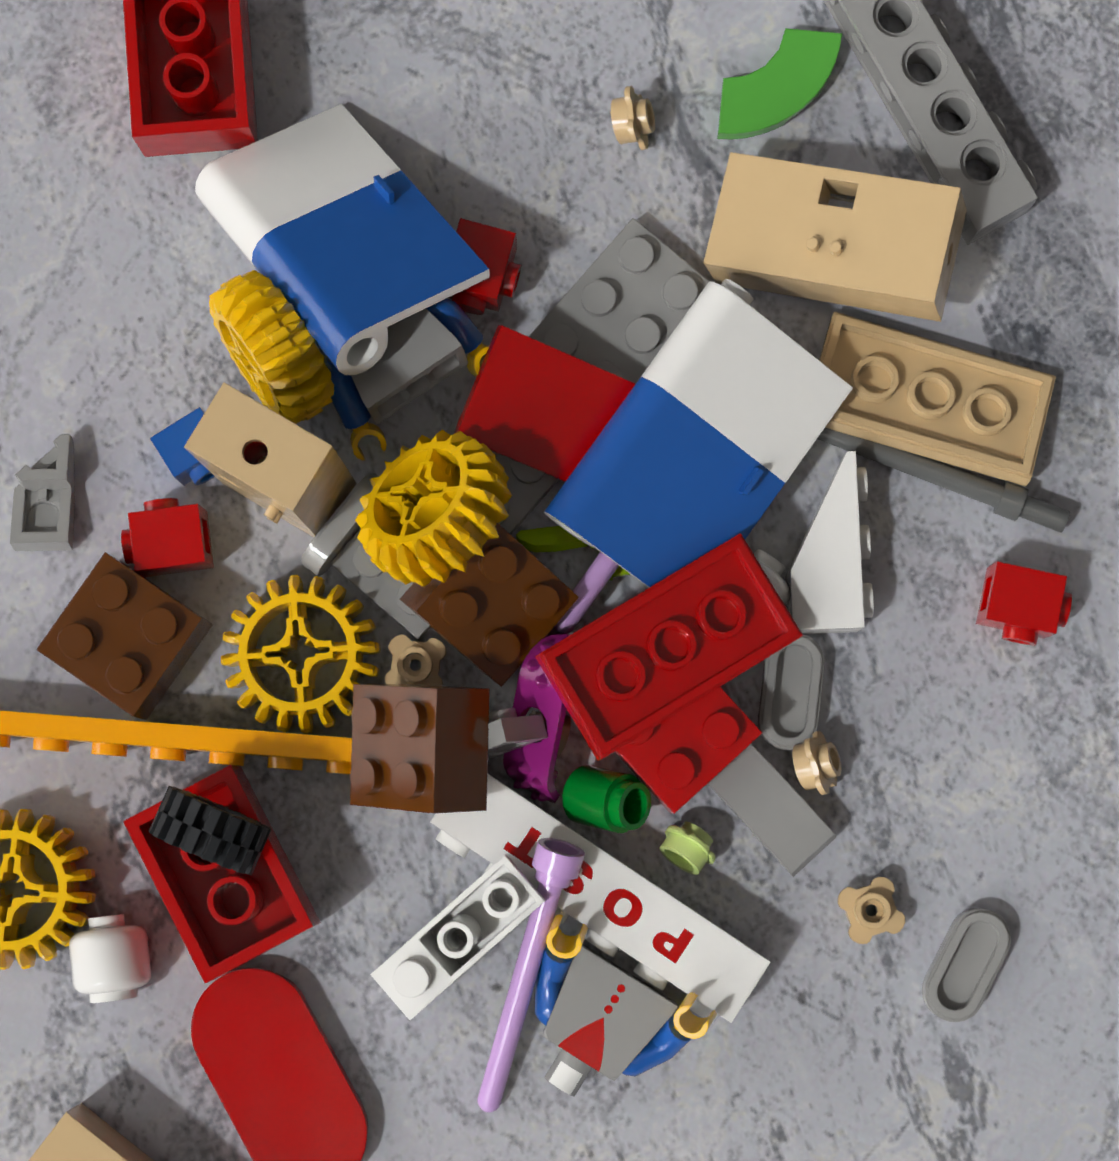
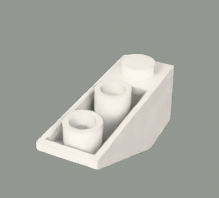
[785,451,874,634]
[370,854,546,1020]

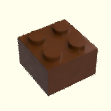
[399,523,579,687]
[36,552,213,720]
[350,684,490,814]

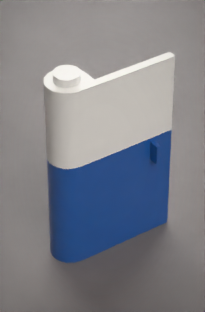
[195,104,490,375]
[544,279,853,588]

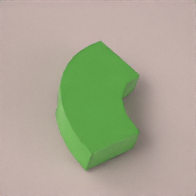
[717,28,842,140]

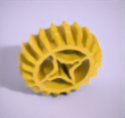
[209,270,334,424]
[355,430,512,587]
[221,575,381,734]
[0,809,96,970]

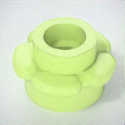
[659,821,716,875]

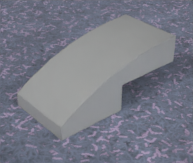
[708,744,836,877]

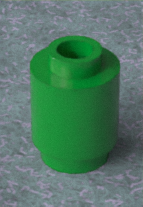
[562,765,651,833]

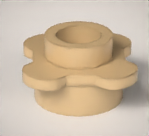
[611,86,655,150]
[385,635,446,686]
[792,730,842,795]
[837,877,905,944]

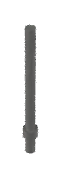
[817,428,1070,533]

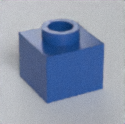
[150,407,215,486]

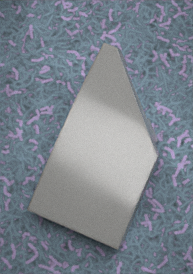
[10,434,75,551]

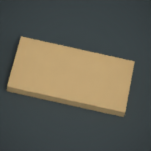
[819,312,1056,486]

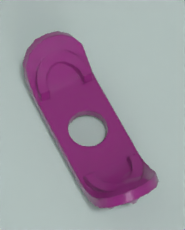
[503,634,569,803]

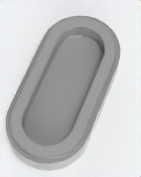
[301,473,379,577]
[758,634,824,750]
[922,908,1011,1022]

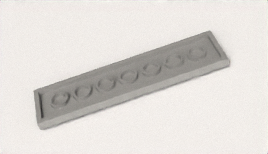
[330,218,709,640]

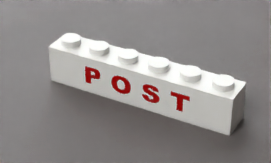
[430,773,771,1024]

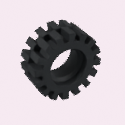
[149,786,272,875]

